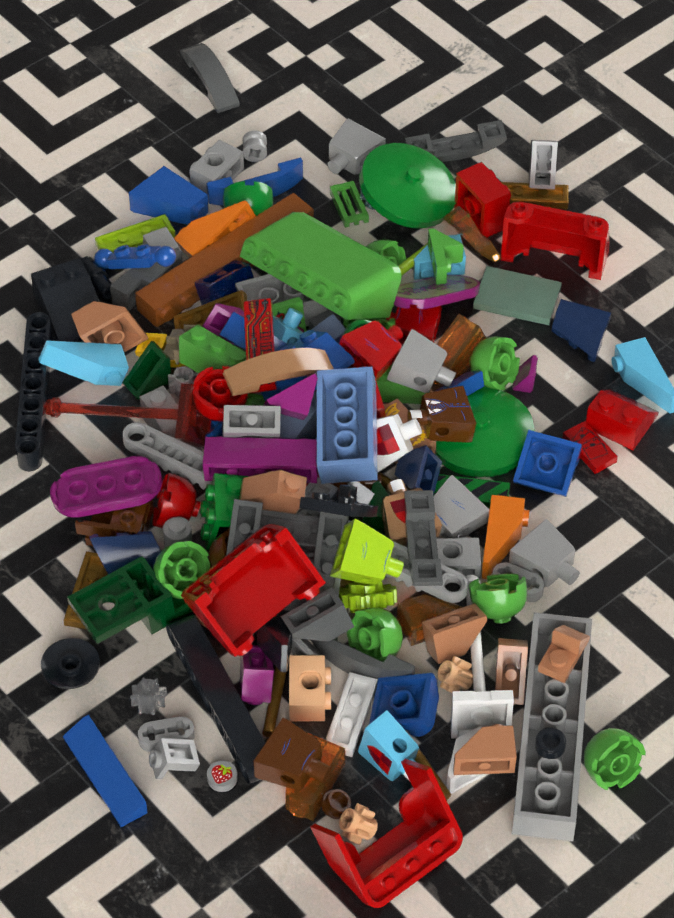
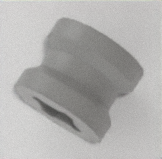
[243,131,267,162]

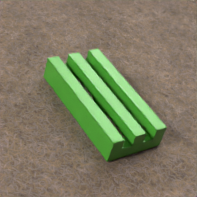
[330,181,369,228]

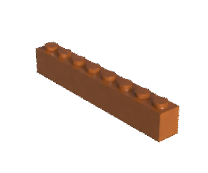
[135,193,314,327]

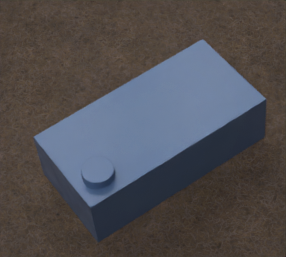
[317,367,378,484]

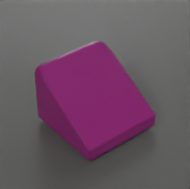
[512,355,538,393]

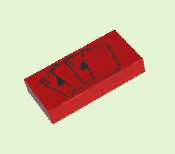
[562,421,618,474]

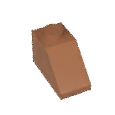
[240,470,307,514]
[422,603,487,664]
[495,638,528,705]
[453,724,517,775]

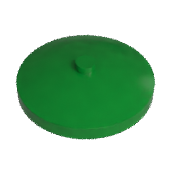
[359,143,456,228]
[435,387,535,477]

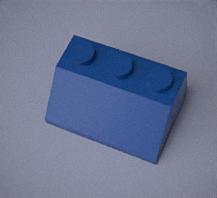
[261,330,355,401]

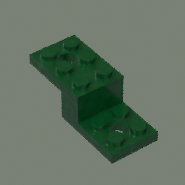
[67,556,193,644]

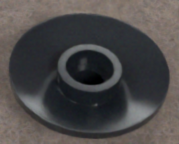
[41,638,100,689]

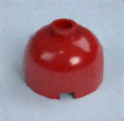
[193,366,248,422]
[152,473,201,528]

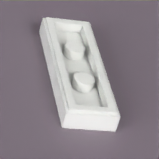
[324,672,378,757]

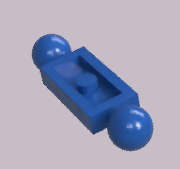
[94,244,176,269]

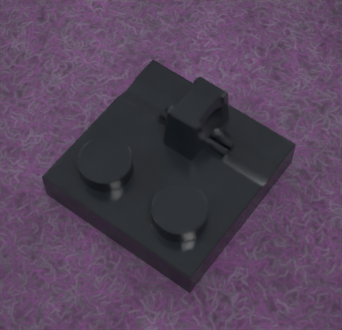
[299,485,378,517]

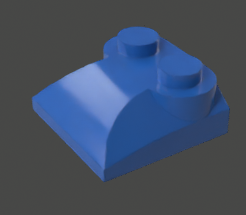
[513,430,582,497]
[369,673,439,737]

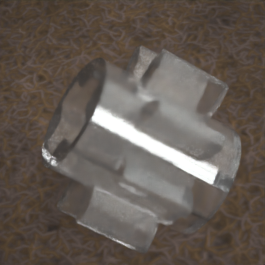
[130,678,167,715]

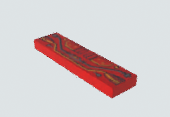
[244,298,277,393]

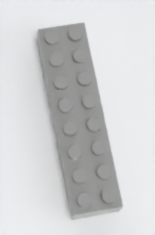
[512,612,592,841]

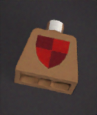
[381,479,442,546]

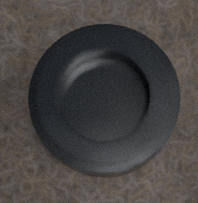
[535,727,566,759]

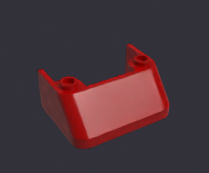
[310,758,463,908]

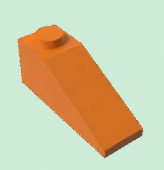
[174,201,256,258]
[482,495,530,579]

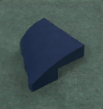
[552,299,611,362]
[89,531,162,574]

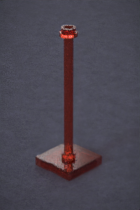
[45,383,211,447]

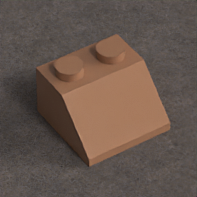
[71,301,149,352]

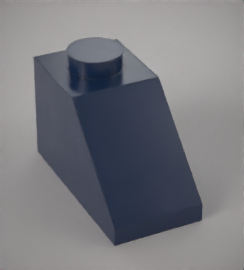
[394,445,442,496]

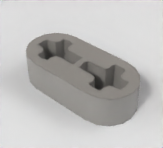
[492,562,544,602]
[138,717,195,752]

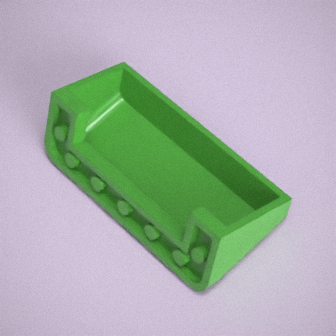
[240,212,402,320]

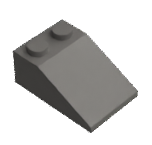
[235,274,327,326]

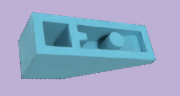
[611,337,674,413]
[39,341,129,386]

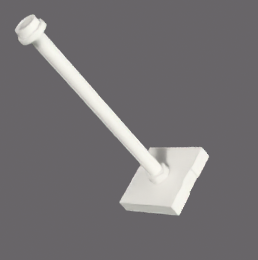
[451,575,514,739]

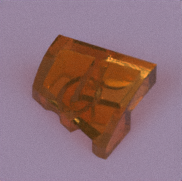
[443,206,501,262]

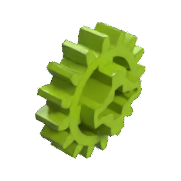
[339,581,398,613]

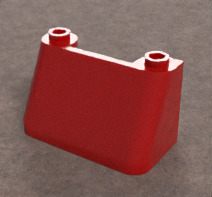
[501,202,609,280]
[181,524,326,657]

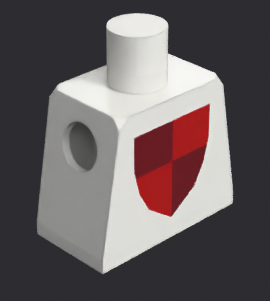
[377,414,422,472]

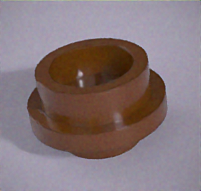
[321,789,351,819]

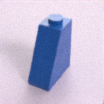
[129,166,209,225]

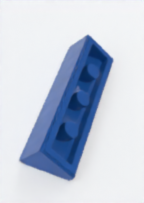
[63,715,148,827]

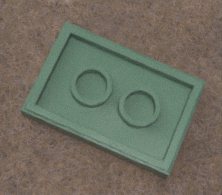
[473,266,562,325]

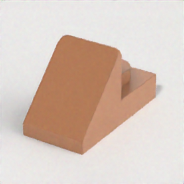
[538,625,590,683]

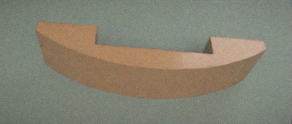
[223,348,333,396]

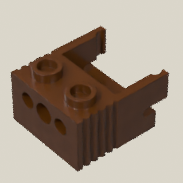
[75,499,154,546]

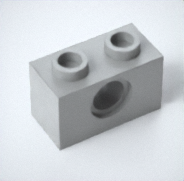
[189,140,244,194]
[223,405,281,438]
[436,537,481,583]

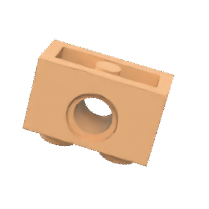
[289,655,331,722]

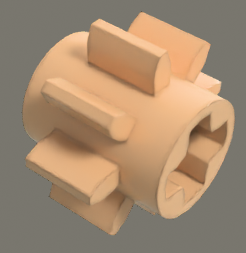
[437,656,473,693]
[339,803,378,845]

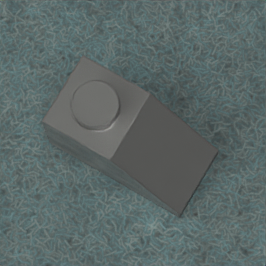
[281,587,354,642]

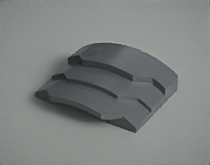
[226,499,349,611]

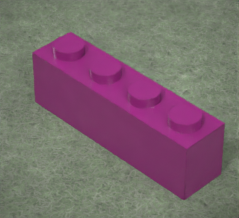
[203,436,318,484]

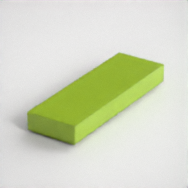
[95,214,175,253]

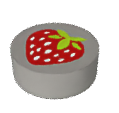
[207,760,238,792]

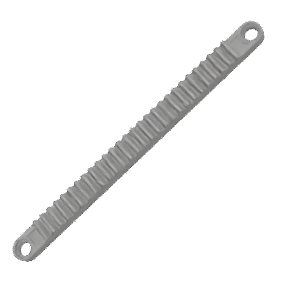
[123,422,468,603]

